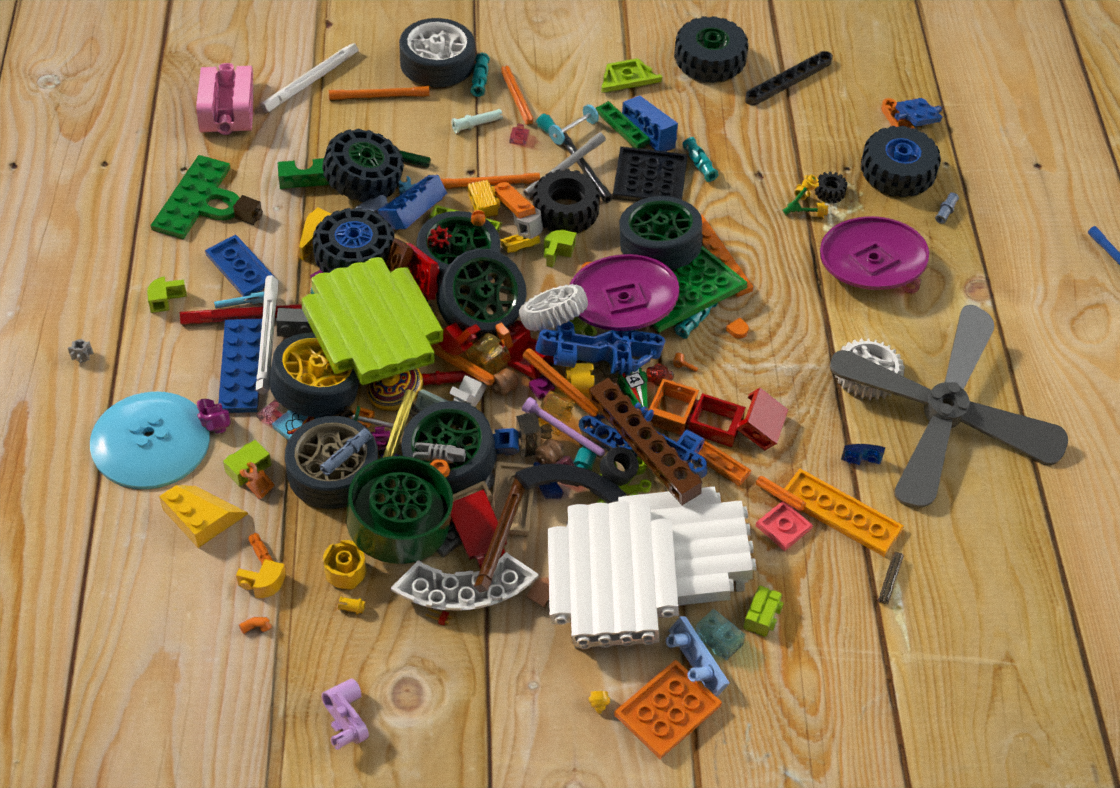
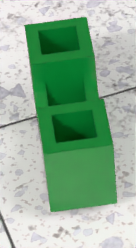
[277,158,330,189]

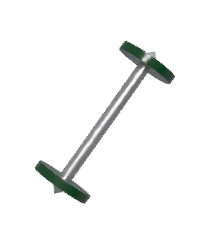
[351,406,412,431]

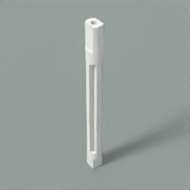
[260,44,359,113]
[256,275,279,395]

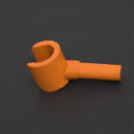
[673,353,698,372]

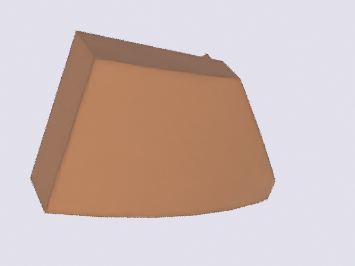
[526,577,549,608]

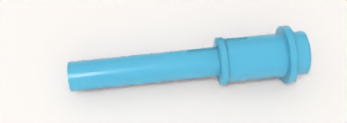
[214,291,264,309]

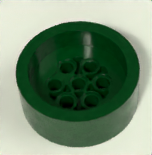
[347,456,453,564]

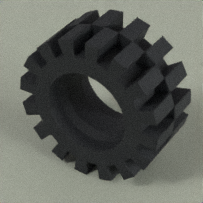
[815,171,848,203]

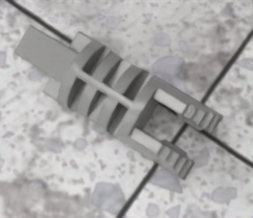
[413,442,466,463]

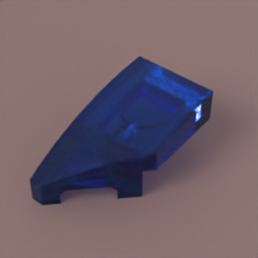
[533,462,564,499]

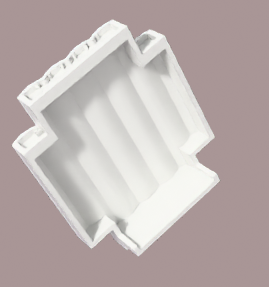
[618,486,756,605]
[548,500,679,649]

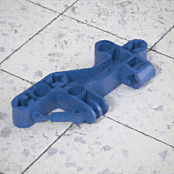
[535,321,665,376]
[579,402,707,480]

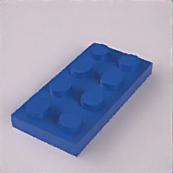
[205,234,274,297]

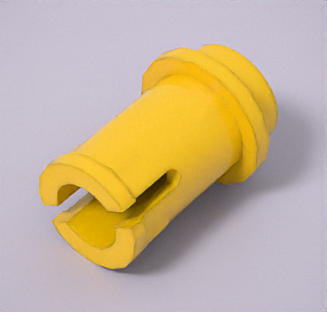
[338,596,366,615]

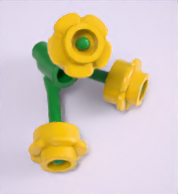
[782,174,828,219]

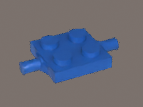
[895,98,943,127]

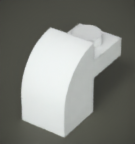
[450,375,487,407]

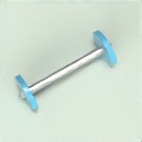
[549,104,599,145]

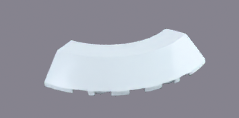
[391,552,539,610]

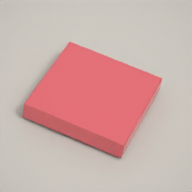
[755,501,813,551]

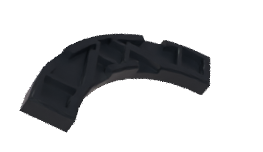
[515,464,627,504]

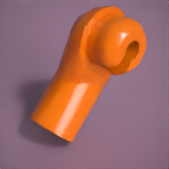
[239,617,272,634]

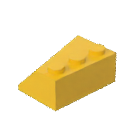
[159,485,248,548]

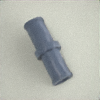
[935,192,959,224]

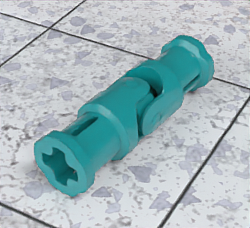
[470,52,490,97]
[682,137,719,182]
[674,303,718,339]

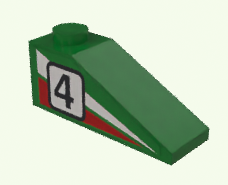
[617,368,648,411]

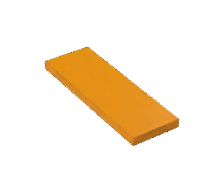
[784,468,904,557]

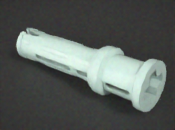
[451,109,503,133]

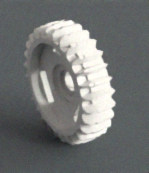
[519,284,588,331]
[835,338,905,400]

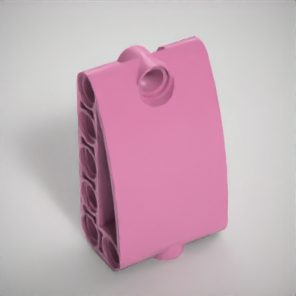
[196,63,253,135]

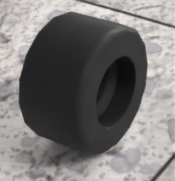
[600,447,639,486]

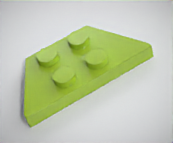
[601,58,662,93]

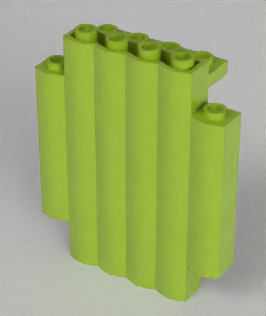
[301,257,443,385]

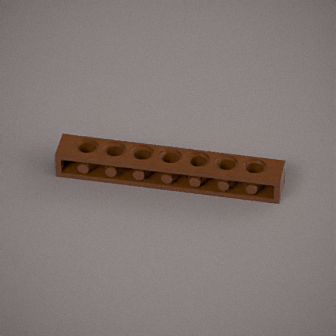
[589,378,702,505]

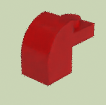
[438,323,481,355]

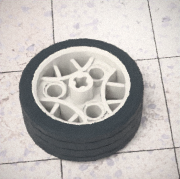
[399,18,475,87]

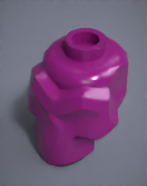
[197,399,231,434]

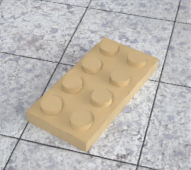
[491,462,536,536]

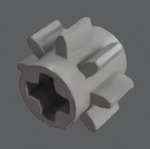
[68,339,93,363]

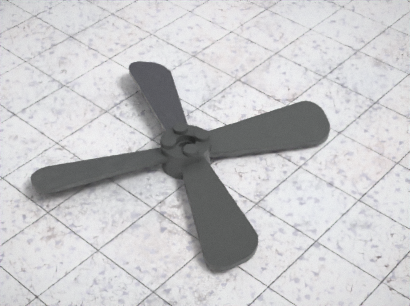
[830,305,1068,508]

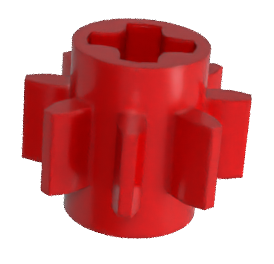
[428,225,452,250]

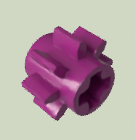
[371,426,390,451]

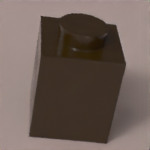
[233,195,263,225]

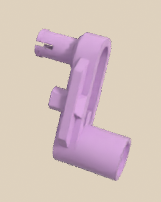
[322,679,369,750]

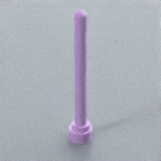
[521,397,605,456]

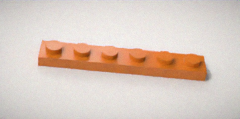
[701,215,754,297]

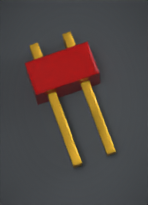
[425,608,452,626]

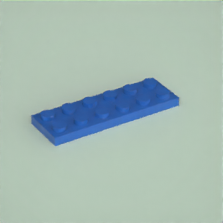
[218,319,262,413]

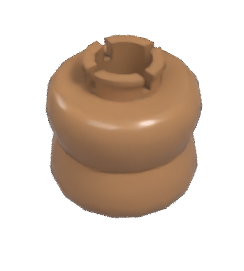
[490,368,519,396]
[535,439,564,465]

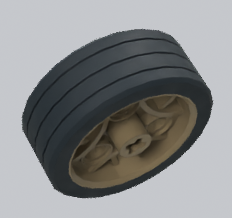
[285,416,378,509]

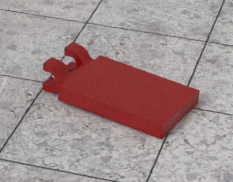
[451,489,507,569]

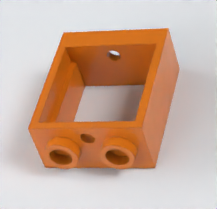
[648,379,699,435]

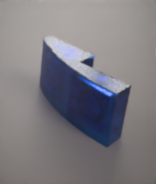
[841,444,886,465]

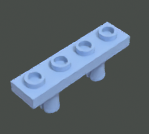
[666,616,730,697]

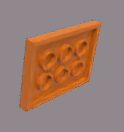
[614,660,722,759]

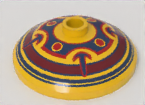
[367,368,423,411]

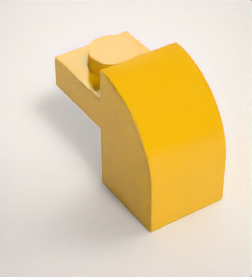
[236,559,286,598]

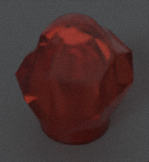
[646,363,674,386]

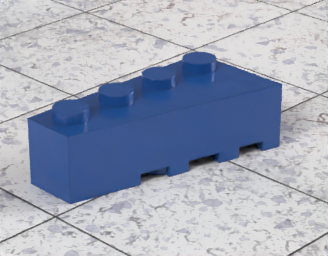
[622,95,678,152]
[377,175,447,230]

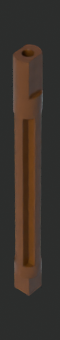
[474,478,525,593]

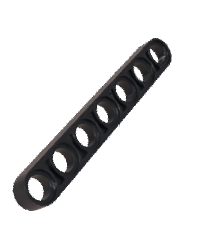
[745,51,833,106]

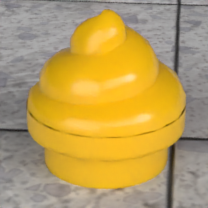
[589,691,610,714]

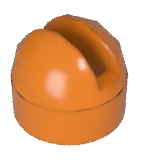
[471,210,486,226]

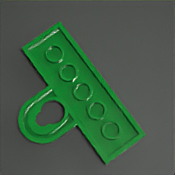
[150,155,240,239]

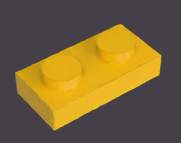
[500,234,541,253]

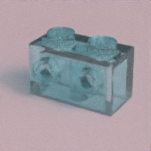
[696,608,746,661]

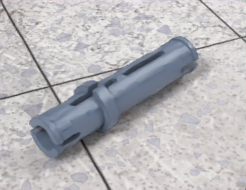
[319,428,372,476]

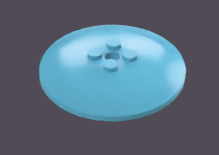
[90,392,210,489]

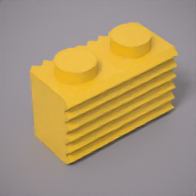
[468,180,500,217]

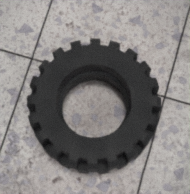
[533,169,600,234]

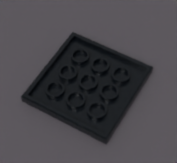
[612,146,688,202]

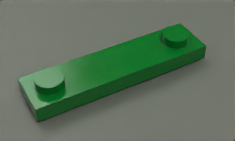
[596,101,651,149]

